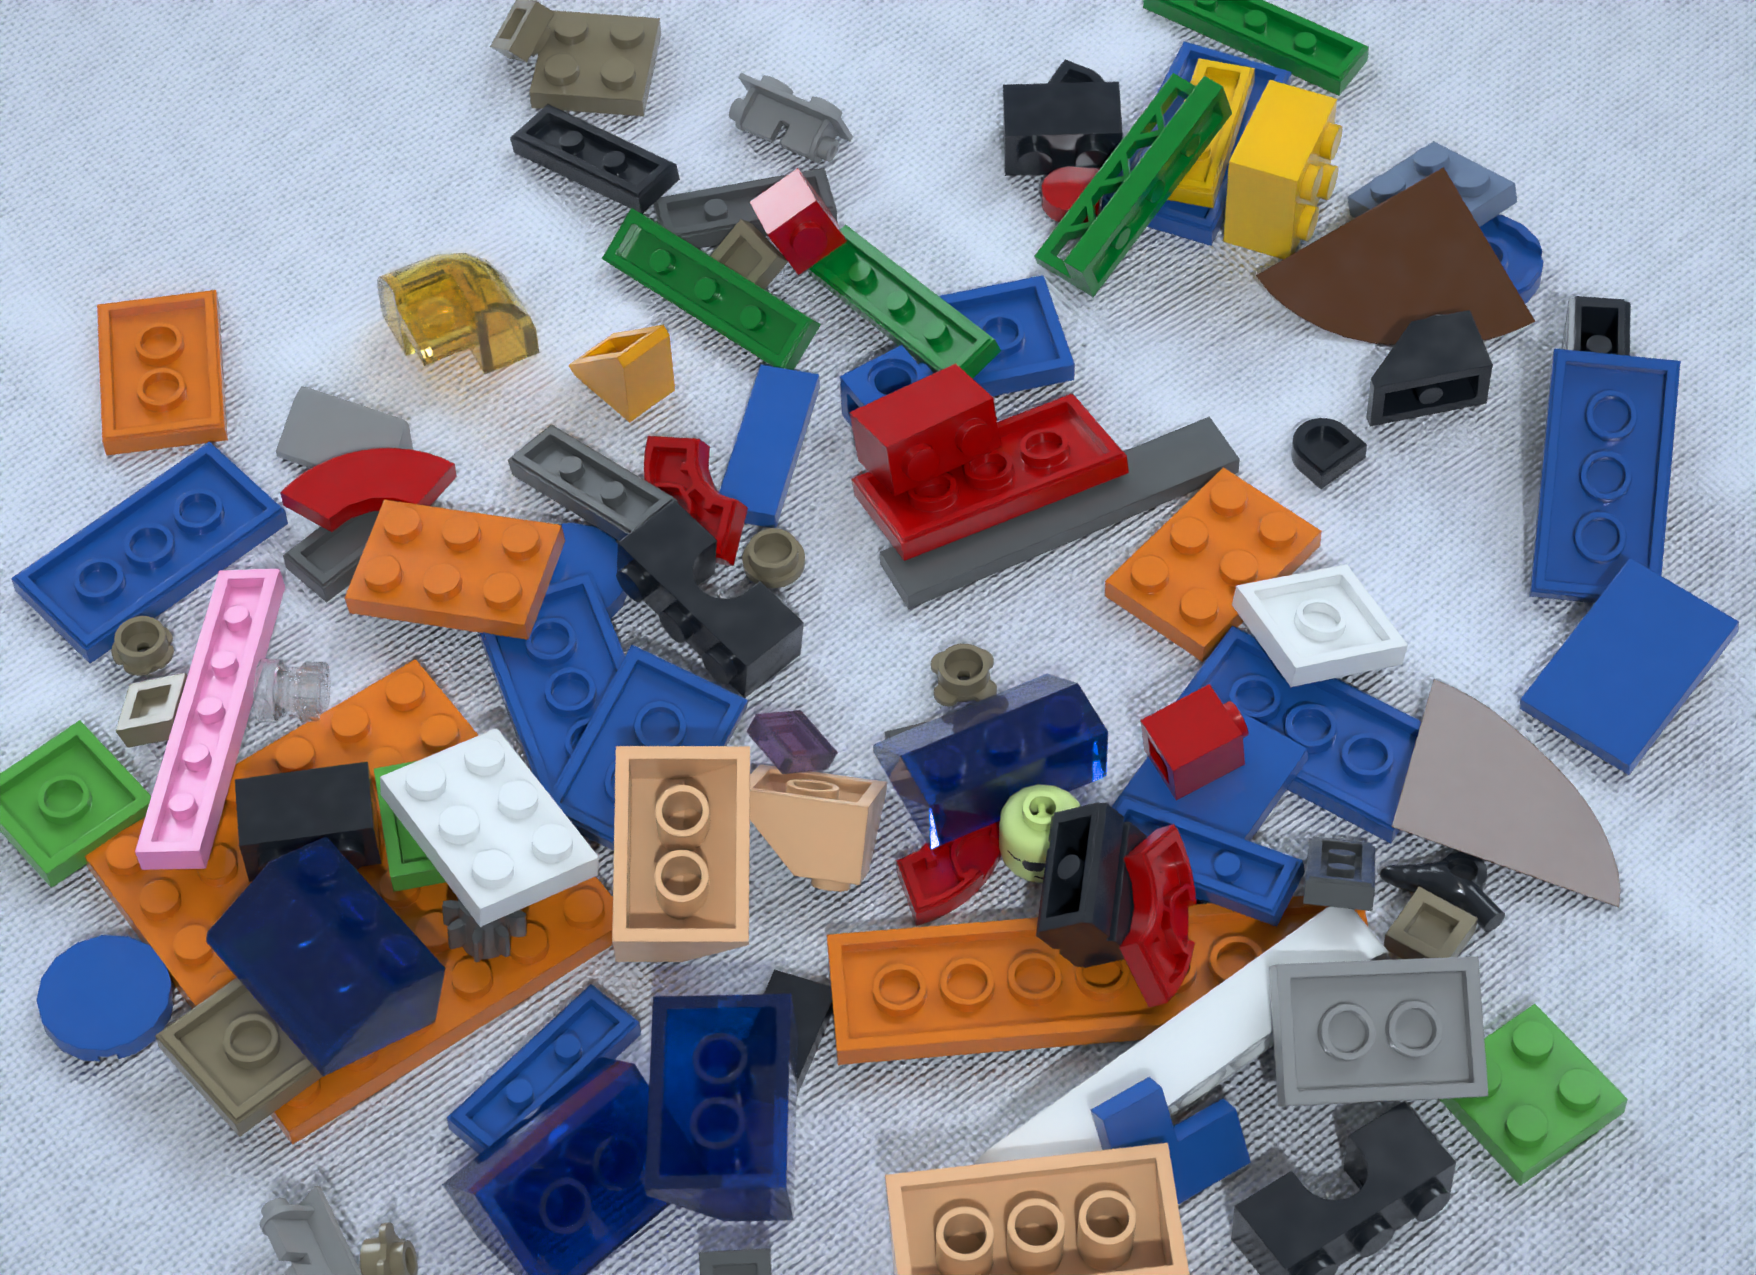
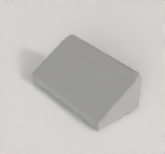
[276,386,413,468]

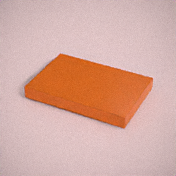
[97,290,228,456]

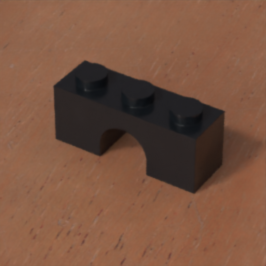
[616,500,804,698]
[1231,1101,1456,1275]

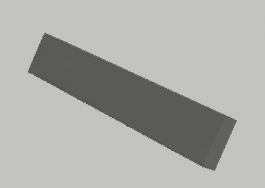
[880,416,1240,610]

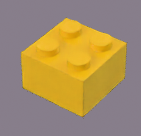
[1223,80,1343,259]

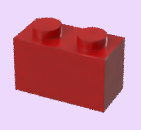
[849,363,1001,496]

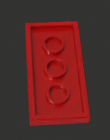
[852,394,1129,561]

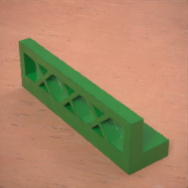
[1034,73,1232,298]

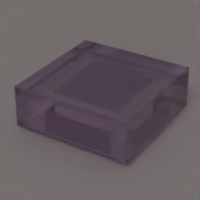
[746,710,838,774]

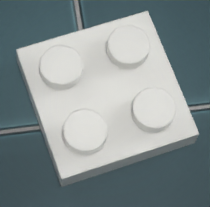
[1232,564,1408,687]

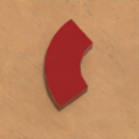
[644,436,748,566]
[280,448,457,532]
[896,775,1008,926]
[1119,824,1196,1008]

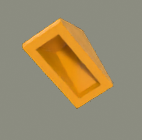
[568,325,675,423]

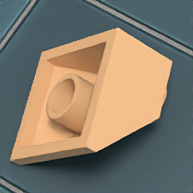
[750,764,887,891]

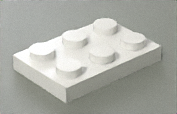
[380,728,599,927]

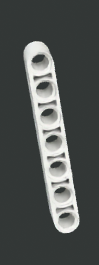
[973,906,1389,1165]

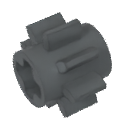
[442,898,527,962]

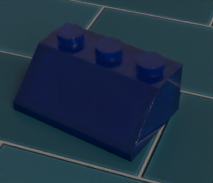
[873,673,1108,849]
[206,837,446,1077]
[645,994,798,1222]
[442,1056,706,1275]

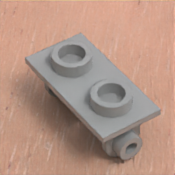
[729,73,853,163]
[260,1186,362,1275]

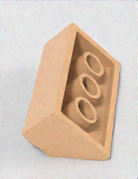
[885,1143,1190,1275]

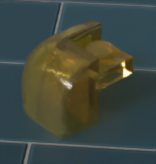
[377,253,539,375]

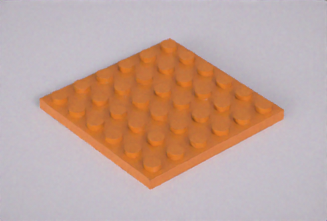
[85,659,613,1145]

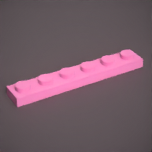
[135,569,285,870]

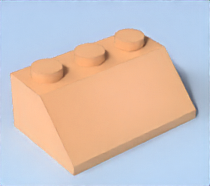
[612,746,750,962]

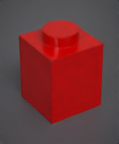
[750,168,847,275]
[1140,684,1249,800]

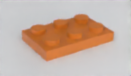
[1105,467,1322,662]
[344,500,565,640]

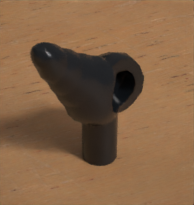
[1379,852,1505,932]

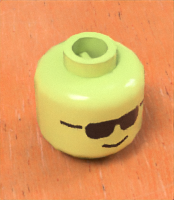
[999,784,1081,883]

